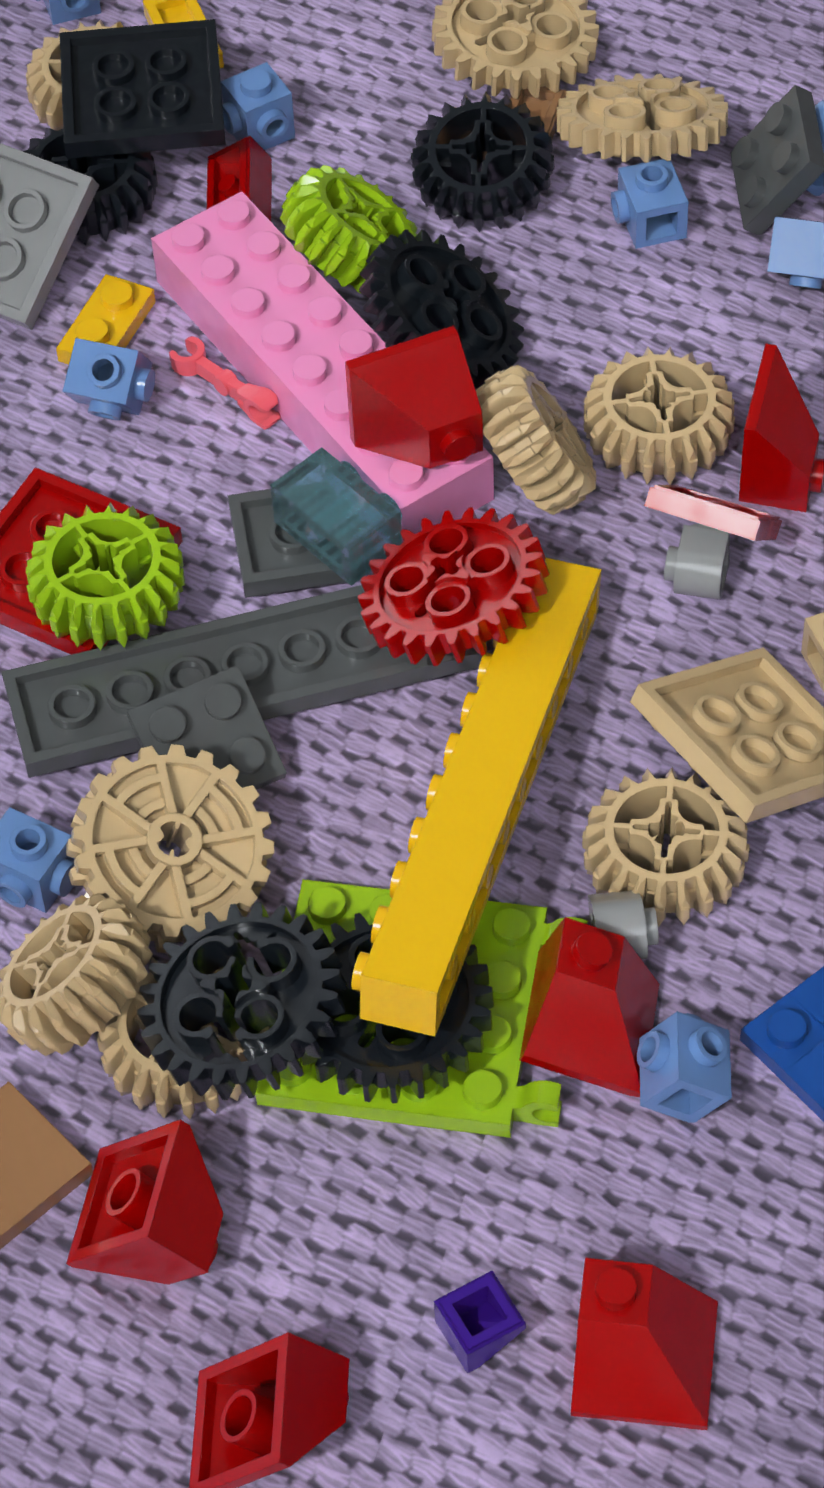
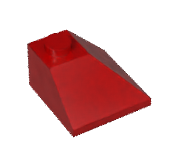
[345,325,483,469]
[739,343,824,512]
[519,917,660,1097]
[66,1119,224,1285]
[571,1258,718,1430]
[189,1332,350,1488]

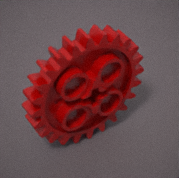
[358,507,550,666]

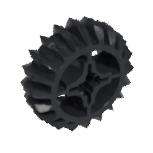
[411,92,555,232]
[23,128,158,245]

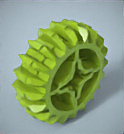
[280,165,417,293]
[26,502,185,651]

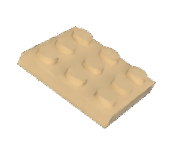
[630,647,824,823]

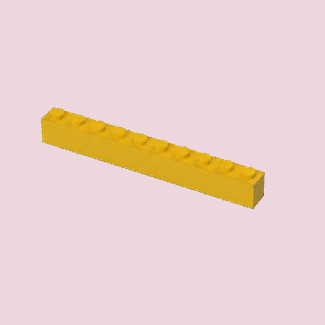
[351,558,602,1037]

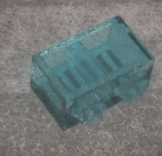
[270,447,402,586]

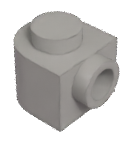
[664,524,730,600]
[588,890,659,959]

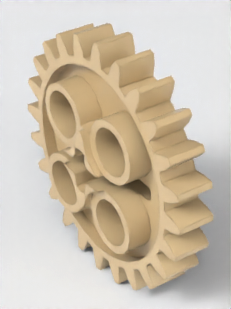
[432,0,599,99]
[557,73,728,163]

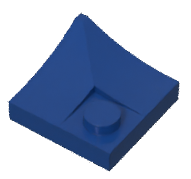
[740,966,824,1122]

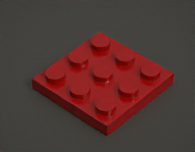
[0,467,183,655]

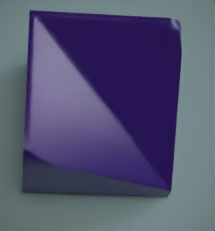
[434,1270,526,1374]

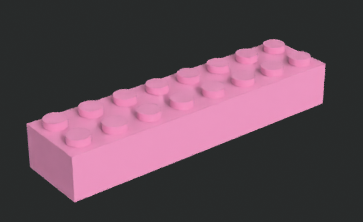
[151,191,494,545]

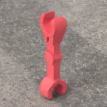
[169,336,281,430]

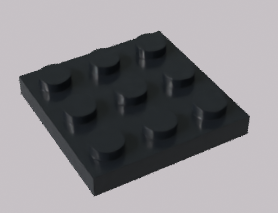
[59,19,226,159]

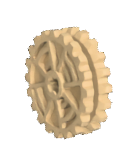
[66,744,274,953]

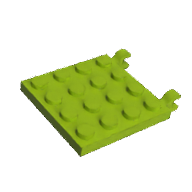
[255,879,588,1138]

